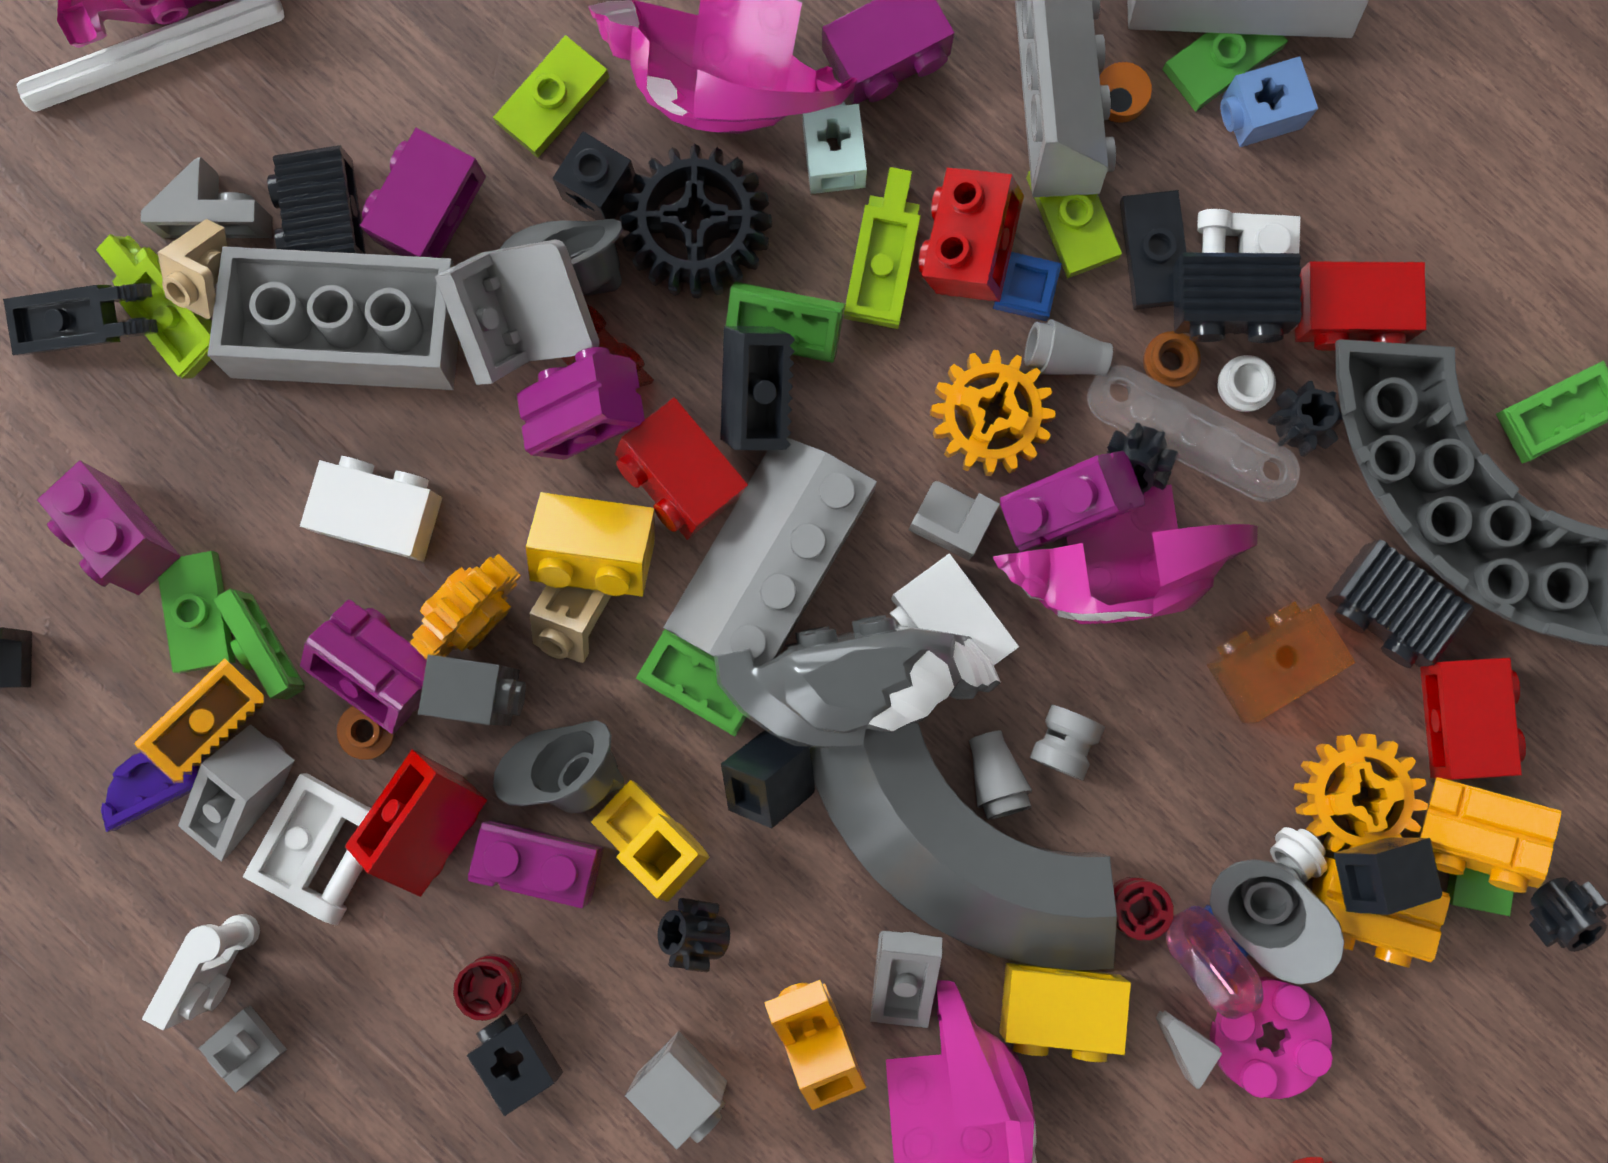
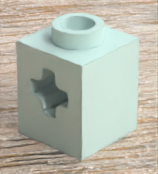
[803,102,867,194]

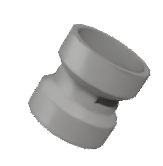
[1029,705,1105,781]

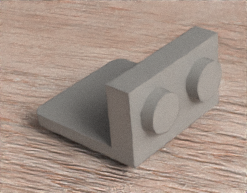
[435,239,599,385]

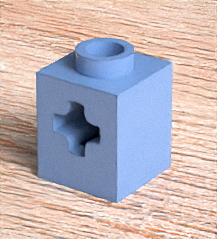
[1220,56,1318,147]

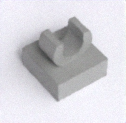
[199,1006,287,1093]

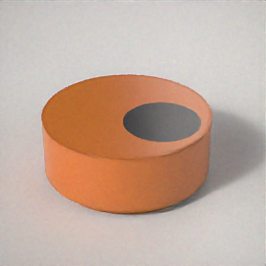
[1099,62,1152,123]

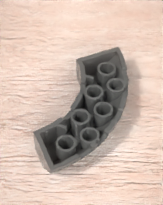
[1335,339,1608,647]
[810,722,1117,970]

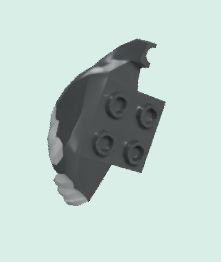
[714,615,1001,748]

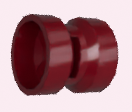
[1113,877,1174,940]
[453,954,522,1021]

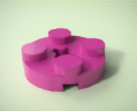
[1210,977,1333,1099]

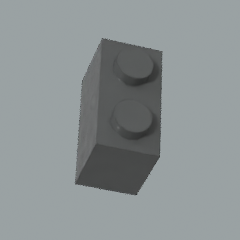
[418,654,526,726]

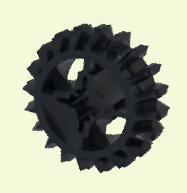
[620,143,772,299]

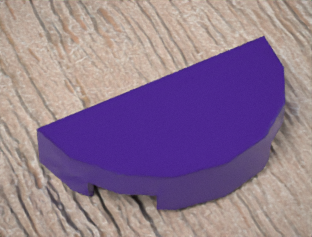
[101,752,203,832]

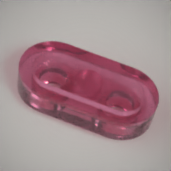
[1166,906,1264,1019]

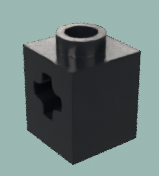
[552,131,635,220]
[467,1013,563,1116]

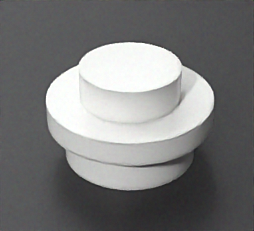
[1217,355,1276,412]
[1270,827,1327,882]

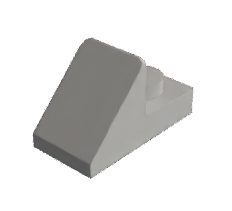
[141,157,272,238]
[870,931,942,1028]

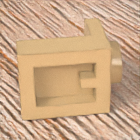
[158,219,227,319]
[529,585,612,663]

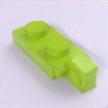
[843,167,921,329]
[96,234,212,379]

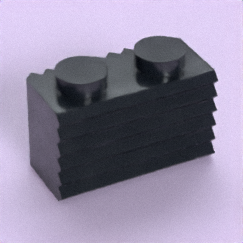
[267,145,366,254]
[1173,252,1302,343]
[720,326,795,450]
[1326,539,1475,668]

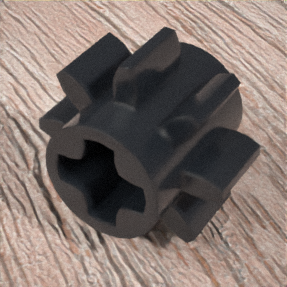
[1267,381,1343,457]
[1107,423,1178,495]
[1529,877,1608,952]
[657,898,730,973]

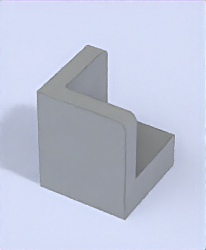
[909,481,1000,561]

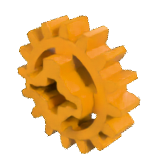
[930,350,1055,476]
[410,554,521,660]
[1294,734,1428,853]

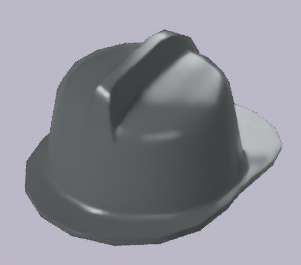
[500,219,623,295]
[493,720,624,813]
[1210,859,1345,984]

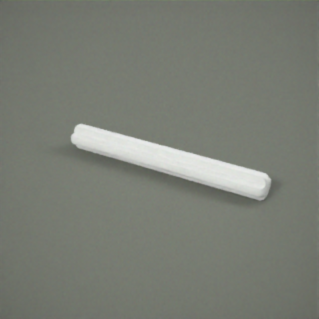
[17,0,285,112]

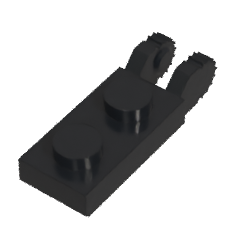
[3,283,158,356]

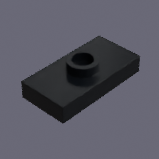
[1120,190,1187,310]

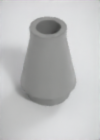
[1024,319,1113,377]
[969,730,1032,820]

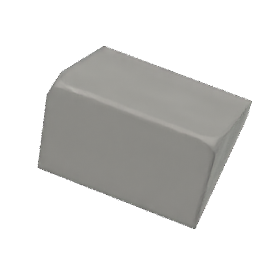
[1156,1010,1222,1089]

